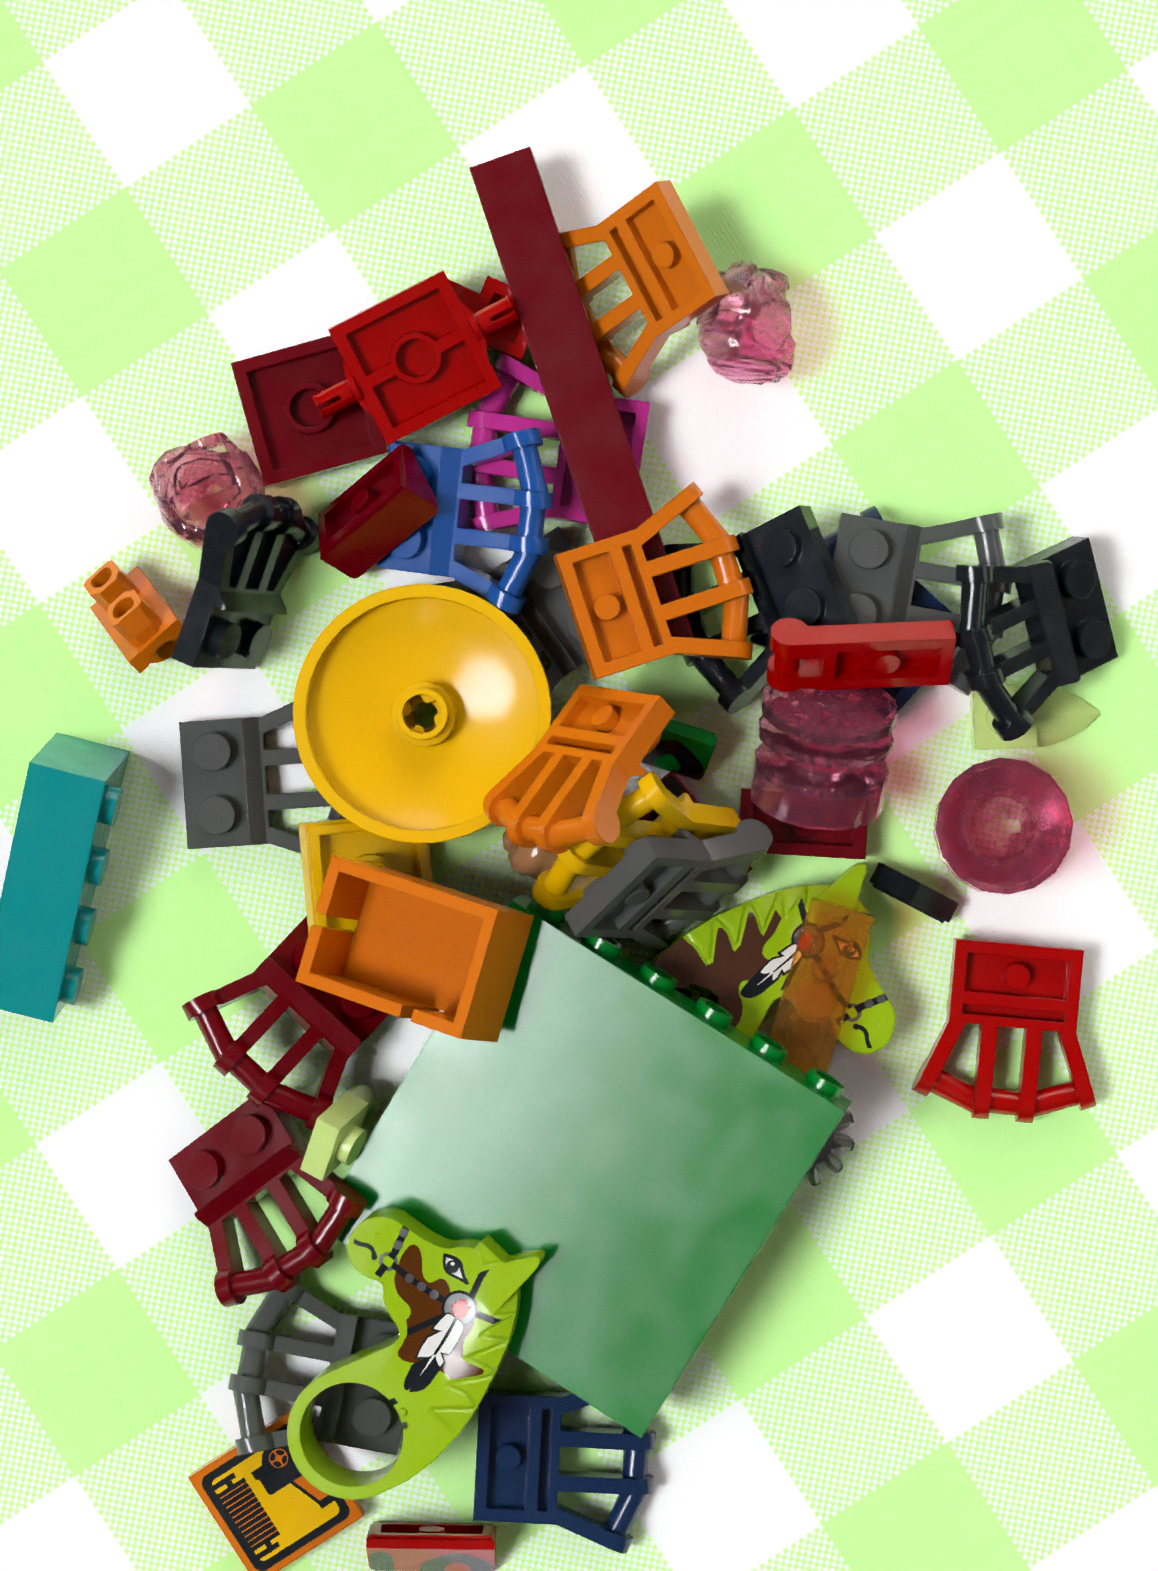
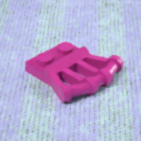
[466,353,650,532]

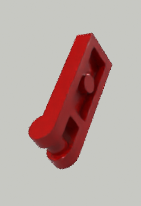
[766,618,956,692]

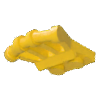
[532,771,741,910]

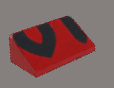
[366,1522,497,1571]

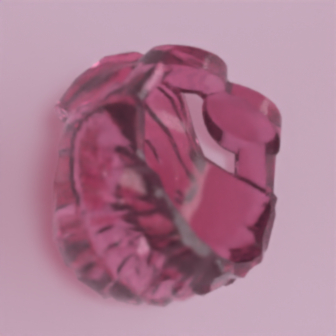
[696,260,796,385]
[149,432,265,550]

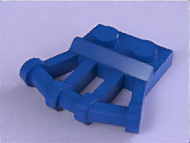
[377,428,554,615]

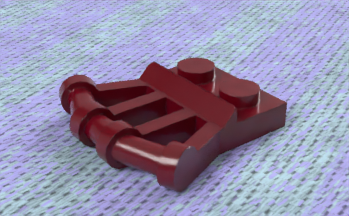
[182,916,389,1131]
[168,1099,368,1307]

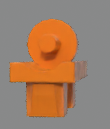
[83,560,183,673]

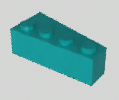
[0,732,130,1023]

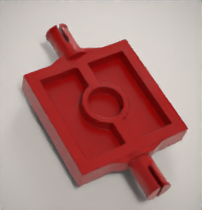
[311,269,519,445]

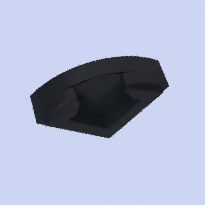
[869,862,959,923]

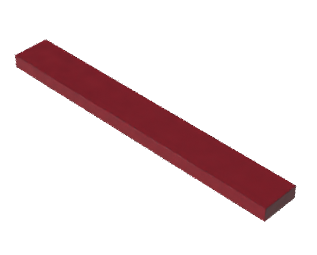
[469,146,695,638]

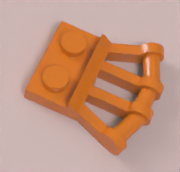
[560,180,730,398]
[553,481,754,681]
[483,684,676,854]

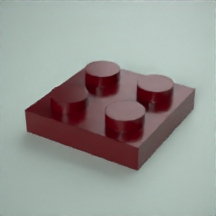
[231,335,388,488]

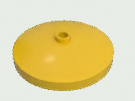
[293,584,553,843]

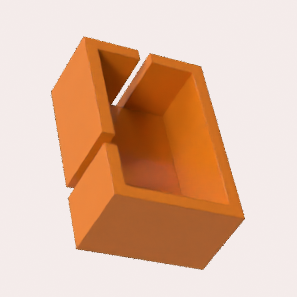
[295,855,534,1042]

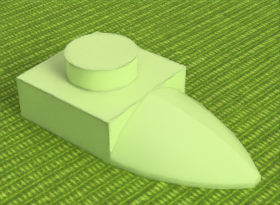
[970,684,1098,750]
[300,1084,373,1181]

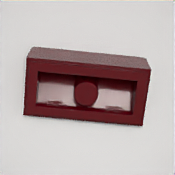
[318,443,439,579]

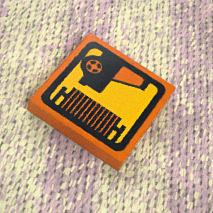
[188,1409,365,1571]

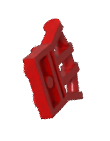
[911,937,1096,1123]

